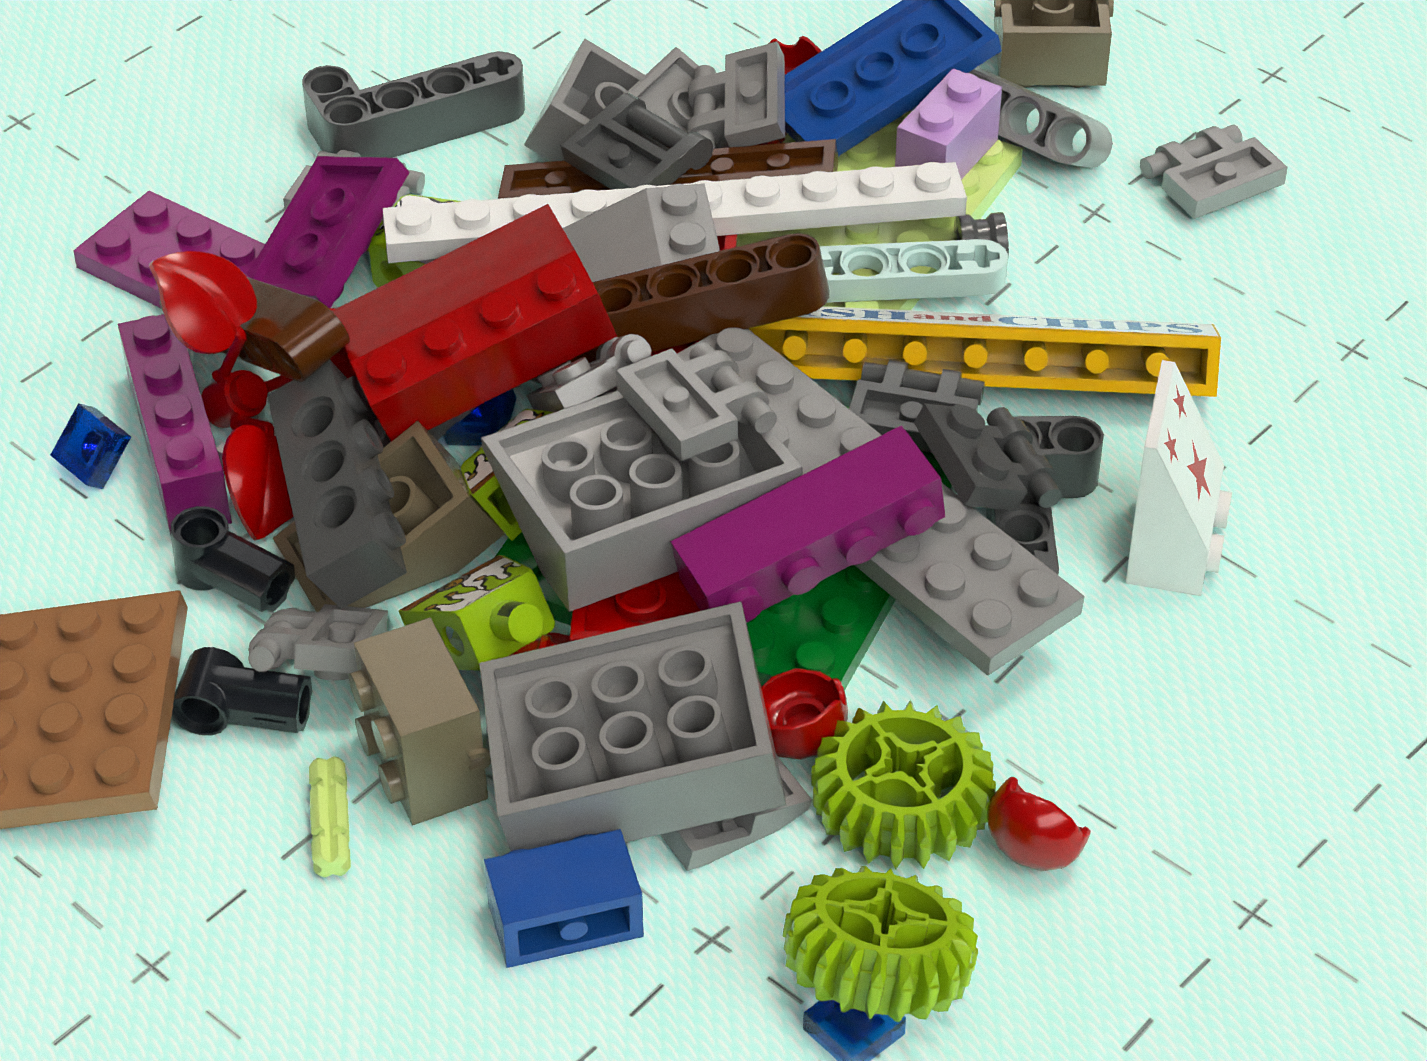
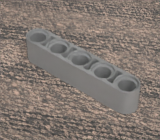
[969,67,1113,169]

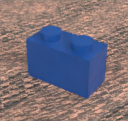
[484,829,644,968]

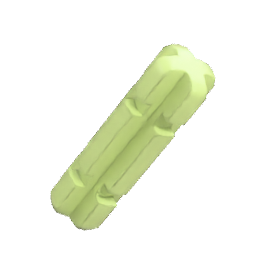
[309,756,351,878]

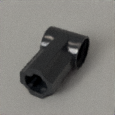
[170,506,295,613]
[172,647,313,736]

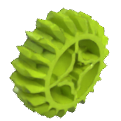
[811,699,996,870]
[782,866,978,1023]

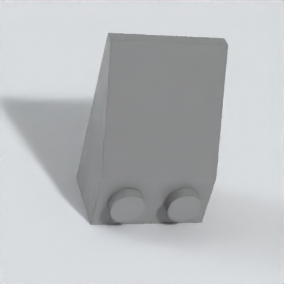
[524,38,659,161]
[563,183,720,282]

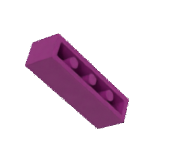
[117,314,232,536]
[670,425,946,623]

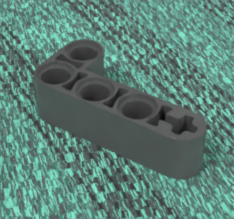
[302,51,525,158]
[986,416,1104,575]

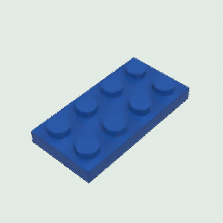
[785,0,1002,156]

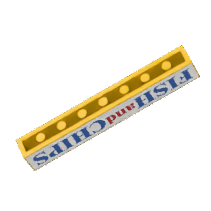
[749,307,1221,397]

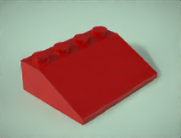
[332,204,617,442]

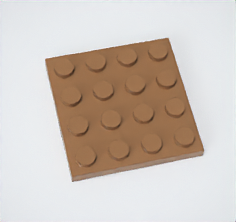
[0,590,188,829]

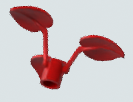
[149,251,357,541]

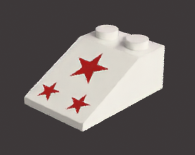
[1126,360,1232,596]

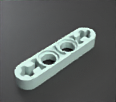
[820,239,1008,303]

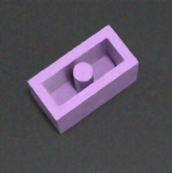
[895,69,1002,180]

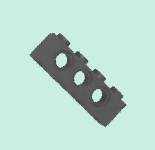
[267,360,407,609]

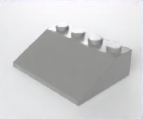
[481,390,803,612]
[479,602,787,851]

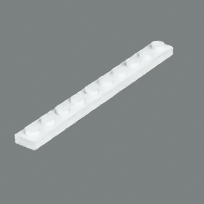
[383,162,967,263]

